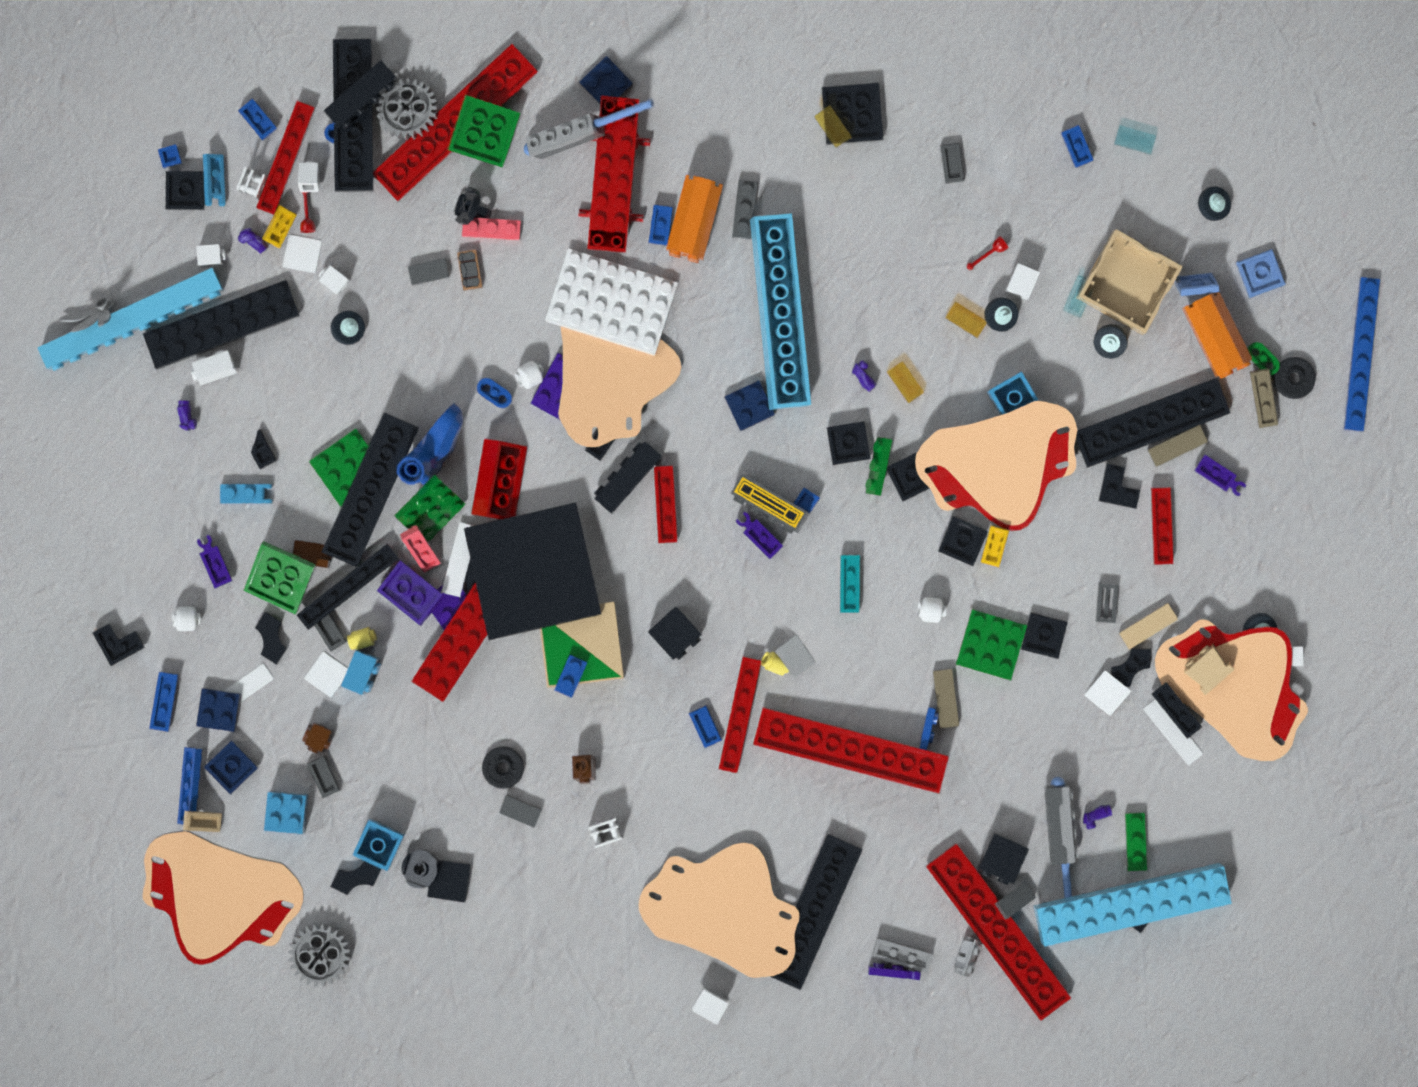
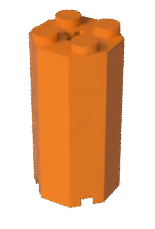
[666,175,723,263]
[1182,292,1252,379]

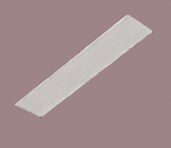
[442,522,473,597]
[224,664,274,703]
[1143,700,1203,766]

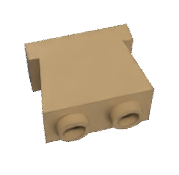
[1184,644,1234,695]

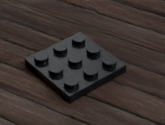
[821,83,884,145]

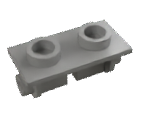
[954,936,982,977]

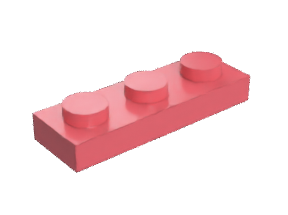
[462,218,521,240]
[399,525,441,573]

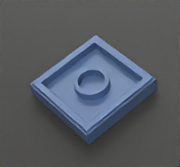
[1236,249,1286,298]
[1174,273,1219,296]

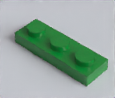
[865,437,892,496]
[1125,812,1147,871]

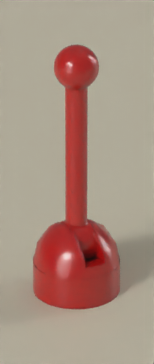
[300,192,316,233]
[966,236,1009,270]

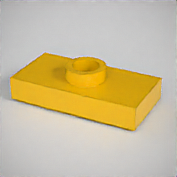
[262,205,297,248]
[980,525,1009,567]

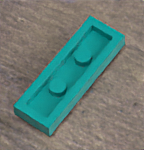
[840,555,860,613]

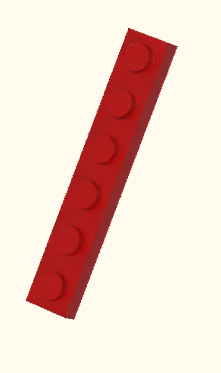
[256,101,315,215]
[718,657,761,773]

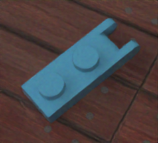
[203,154,225,207]
[220,484,272,504]

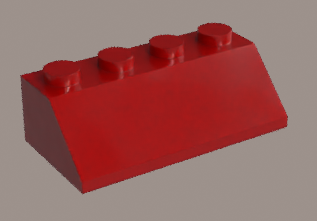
[471,439,527,520]

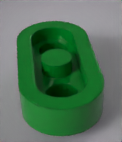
[1247,342,1280,375]

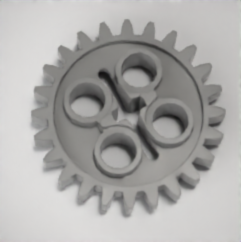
[376,78,439,140]
[288,924,351,987]

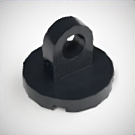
[454,187,492,225]

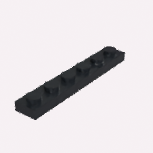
[297,544,399,630]

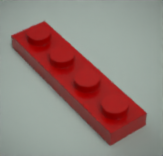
[654,466,677,544]
[1150,487,1174,565]

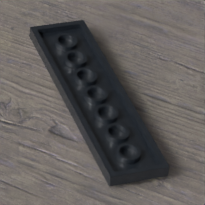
[333,39,374,192]
[143,280,300,370]
[1076,378,1231,468]
[322,412,419,567]
[769,833,863,990]

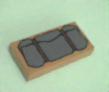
[457,250,483,291]

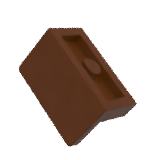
[292,540,331,568]

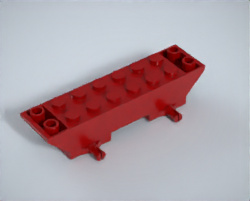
[578,96,651,253]

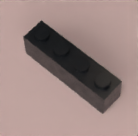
[323,60,398,131]
[594,441,662,514]

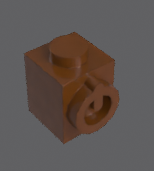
[302,723,333,754]
[572,754,596,784]

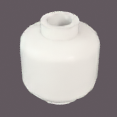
[515,361,545,389]
[918,597,947,623]
[172,606,201,632]

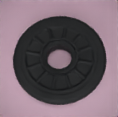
[1274,357,1316,399]
[482,747,524,789]

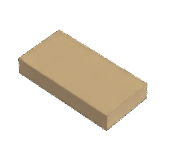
[183,811,222,832]

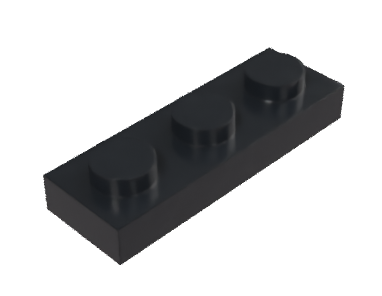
[1151,682,1202,739]

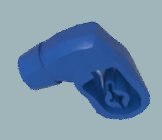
[397,403,463,485]

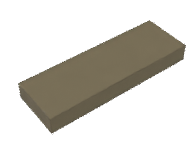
[1250,368,1278,429]
[1147,425,1208,467]
[933,669,959,728]

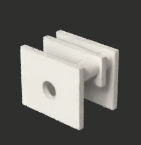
[236,167,268,200]
[1005,263,1040,301]
[588,817,623,848]
[692,987,729,1024]

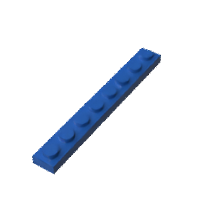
[1343,277,1380,432]

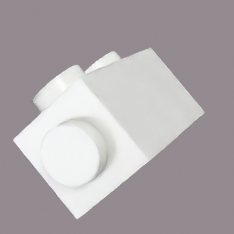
[191,350,237,385]

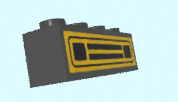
[731,474,809,534]

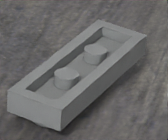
[872,938,933,973]

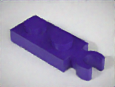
[1194,455,1246,496]
[736,512,783,559]
[197,535,233,589]
[868,962,921,980]

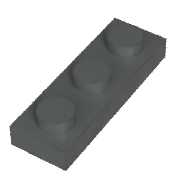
[732,180,758,240]

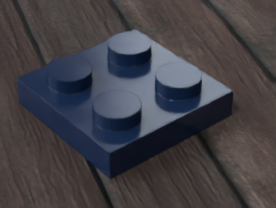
[579,56,633,104]
[724,380,775,432]
[196,688,240,732]
[204,740,259,795]

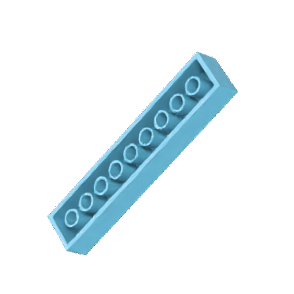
[750,214,811,410]
[1033,863,1232,947]

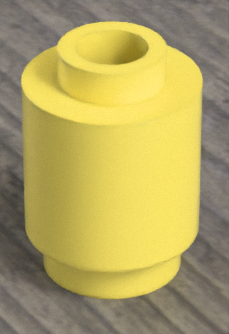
[347,627,377,650]
[761,652,789,676]

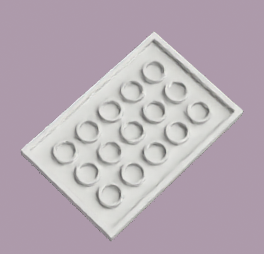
[545,248,678,356]

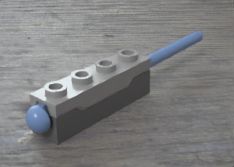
[523,99,654,159]
[1044,777,1078,898]

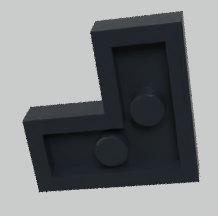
[1098,464,1140,509]
[92,623,145,666]

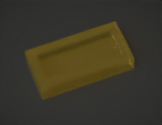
[814,105,851,149]
[945,302,986,338]
[886,361,924,404]

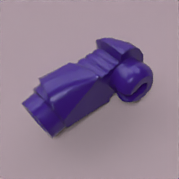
[238,228,269,254]
[852,360,877,392]
[177,400,197,431]
[1083,805,1112,830]

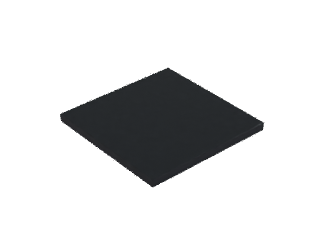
[464,502,602,641]

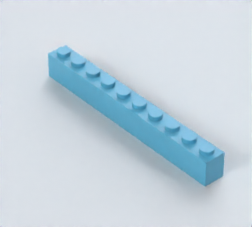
[37,268,224,371]

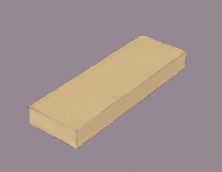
[1119,603,1178,650]

